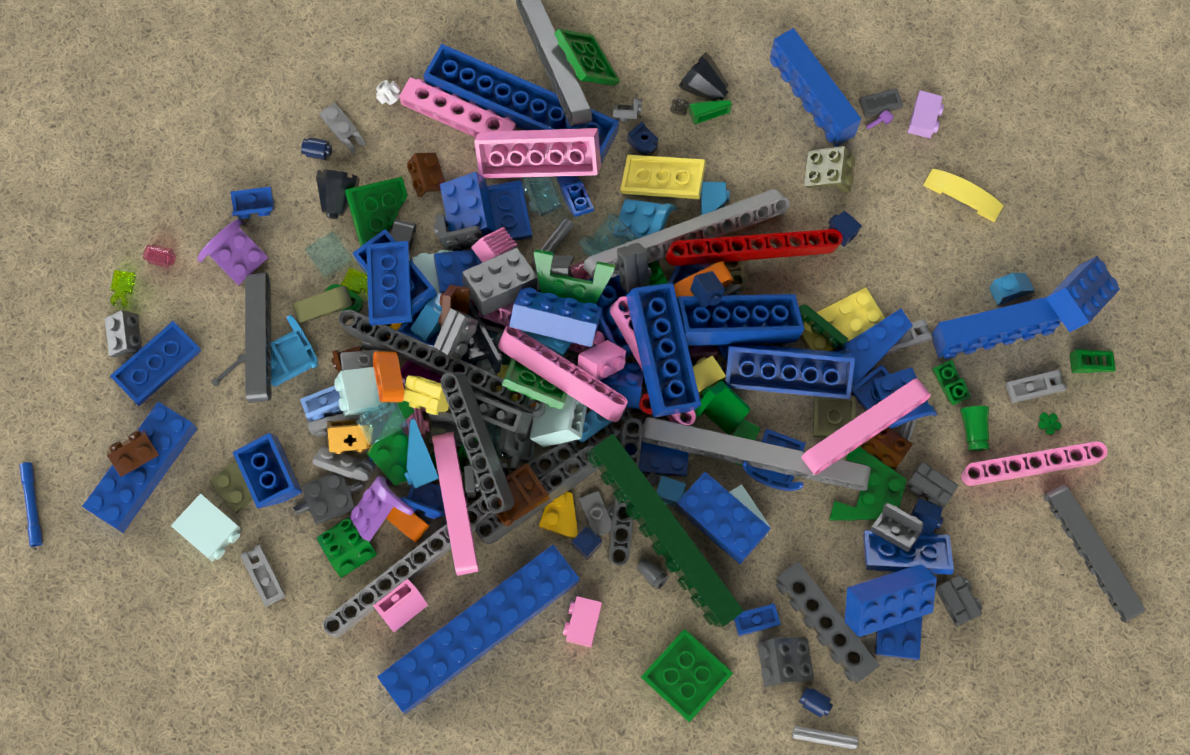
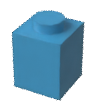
[656,476,687,507]

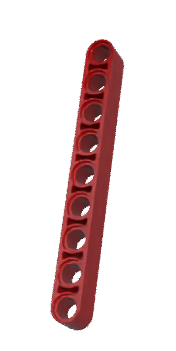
[665,229,843,266]

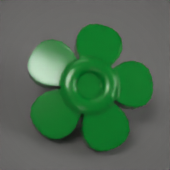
[1038,412,1062,435]

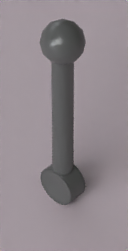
[212,354,245,386]

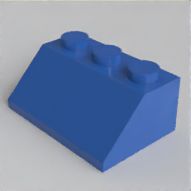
[232,433,303,509]

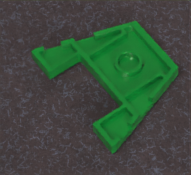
[534,249,616,304]
[367,400,437,486]
[829,447,907,521]

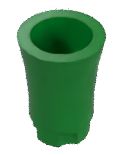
[960,406,990,451]

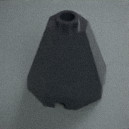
[678,52,729,101]
[316,169,360,219]

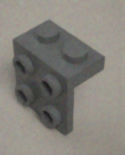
[433,214,484,252]
[758,637,814,687]

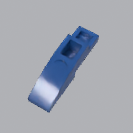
[555,176,594,217]

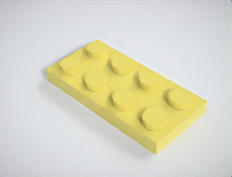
[620,155,706,199]
[801,288,885,351]

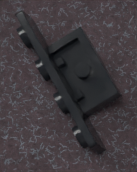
[464,301,503,374]

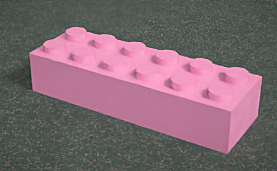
[474,128,601,178]

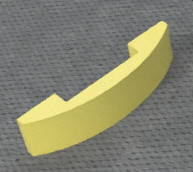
[923,169,1004,222]

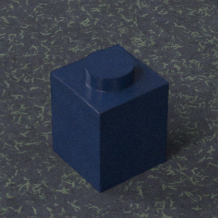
[828,210,862,247]
[690,271,725,307]
[911,498,944,535]
[572,526,602,560]

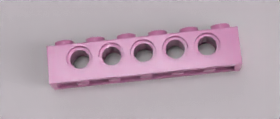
[399,77,517,137]

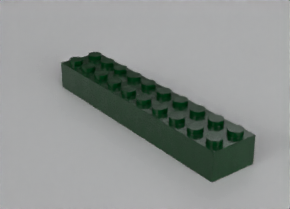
[587,434,744,627]

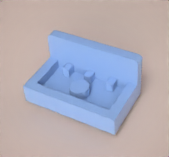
[300,385,343,422]

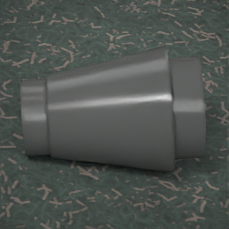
[637,559,669,589]

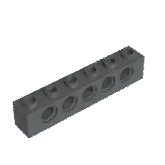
[775,561,880,684]

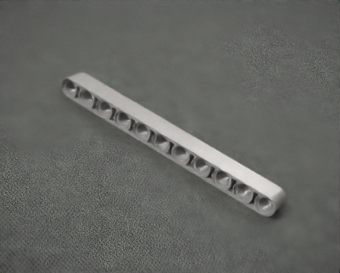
[583,189,790,280]
[642,418,871,490]
[323,496,492,638]

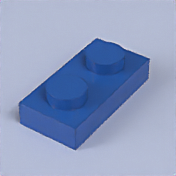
[733,604,781,637]

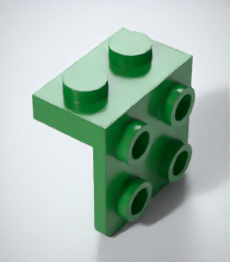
[694,380,750,435]
[317,516,377,578]

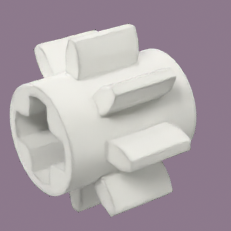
[376,80,400,105]

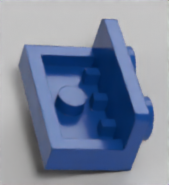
[230,186,275,219]

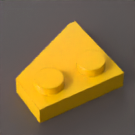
[539,492,578,539]

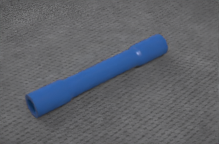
[19,462,43,547]

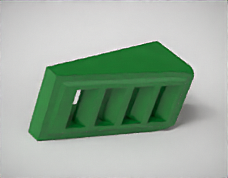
[689,100,732,125]
[1069,349,1116,373]

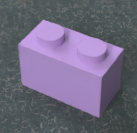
[907,90,944,138]

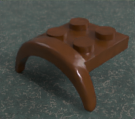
[493,463,550,527]

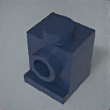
[627,122,658,156]

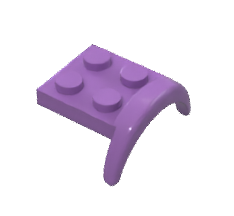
[197,219,268,286]
[350,476,414,542]

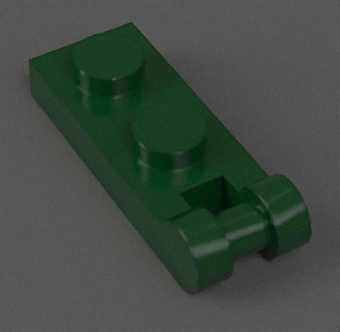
[799,305,849,351]

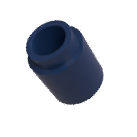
[301,137,332,160]
[799,687,833,718]

